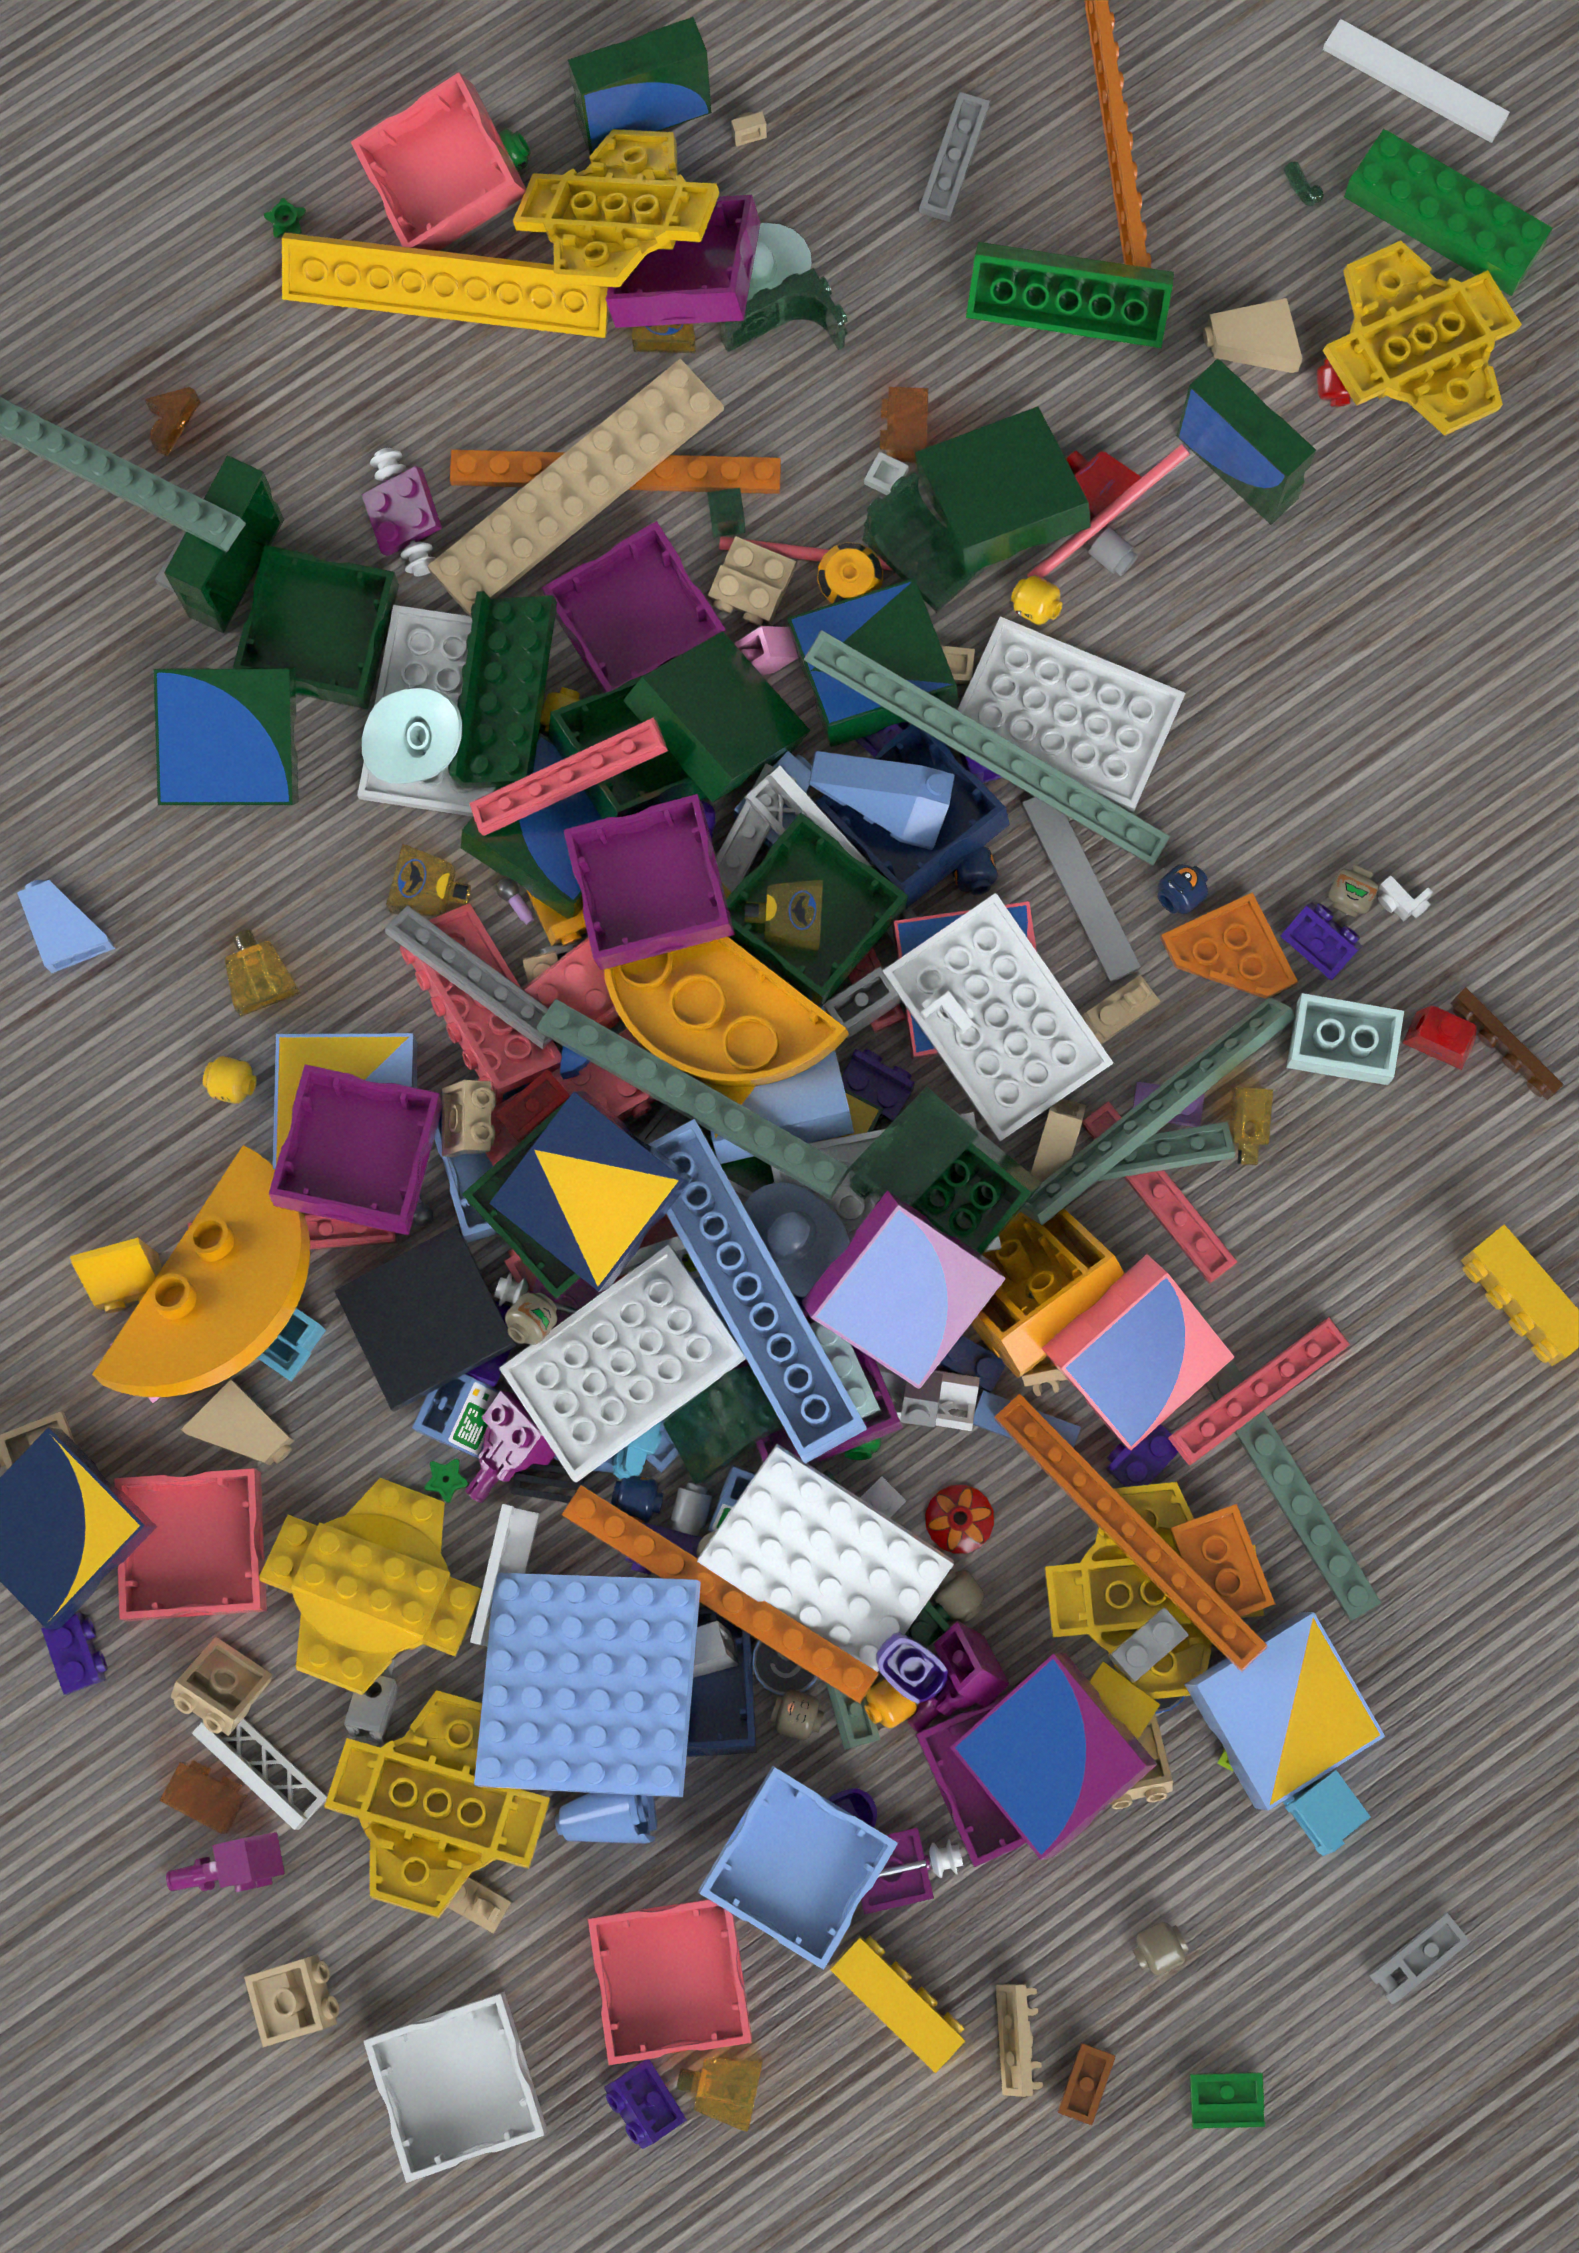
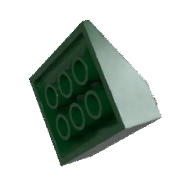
[862,1094,1042,1255]

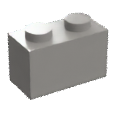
[824,966,902,1039]
[1108,1608,1188,1683]

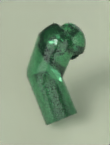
[1284,161,1324,206]

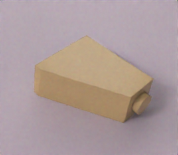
[1203,298,1303,373]
[1030,1098,1086,1183]
[181,1380,294,1465]

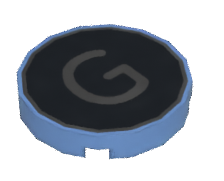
[752,1641,818,1696]

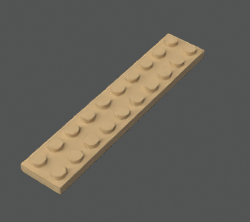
[427,358,724,618]

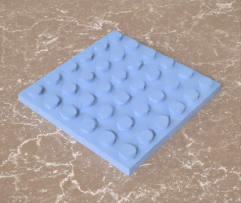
[474,1573,701,1797]

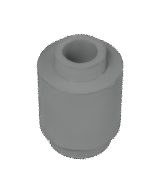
[1087,527,1138,576]
[670,1482,713,1536]

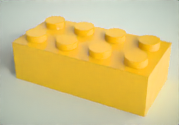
[1460,1224,1579,1366]
[830,1935,965,2073]

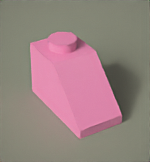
[734,626,799,676]

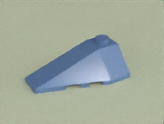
[809,751,954,850]

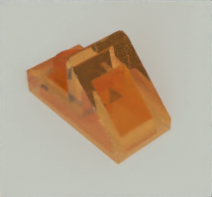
[145,387,201,457]

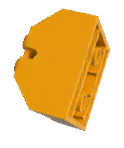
[971,1208,1125,1378]

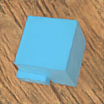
[257,1308,326,1382]
[1283,1770,1371,1856]

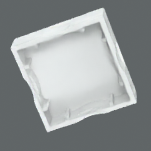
[363,1991,548,2183]

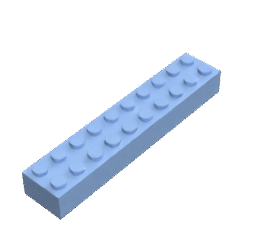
[648,1119,867,1463]

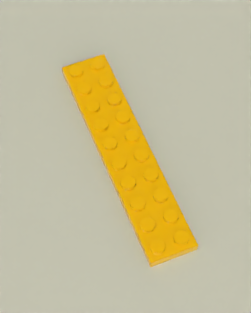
[282,233,608,338]

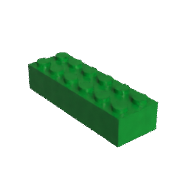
[1344,128,1553,296]
[966,242,1174,348]

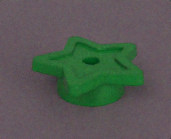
[264,198,306,238]
[424,1459,469,1503]

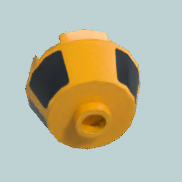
[817,542,883,603]

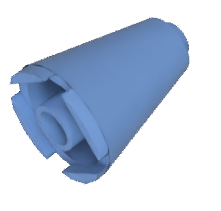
[555,1793,657,1844]

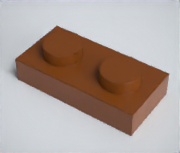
[1057,2042,1116,2126]

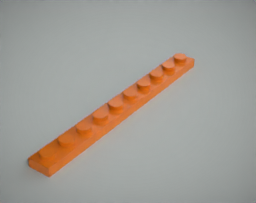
[1084,0,1151,268]
[450,449,781,494]
[994,1393,1267,1672]
[562,1485,879,1704]

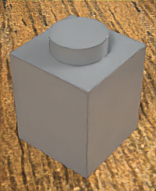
[900,1372,943,1427]

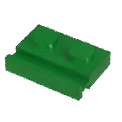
[1189,2072,1265,2129]

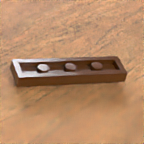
[1450,987,1564,1100]

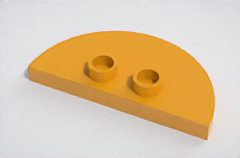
[604,937,849,1087]
[92,1145,310,1397]

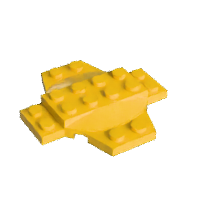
[513,129,719,287]
[1323,240,1522,436]
[259,1478,482,1695]
[1044,1482,1264,1699]
[324,1690,550,1918]

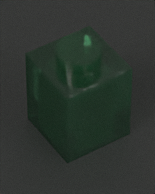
[707,488,746,537]

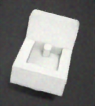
[1377,875,1433,922]
[920,991,974,1035]

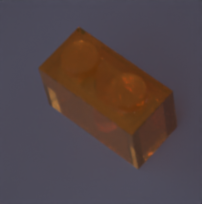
[880,387,929,463]
[159,1759,248,1834]

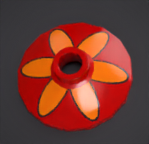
[925,1485,994,1554]

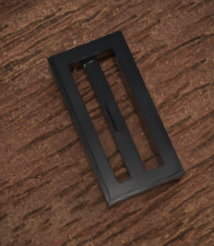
[511,1464,585,1504]

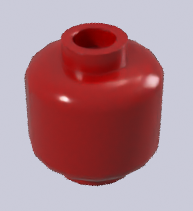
[1317,359,1351,407]

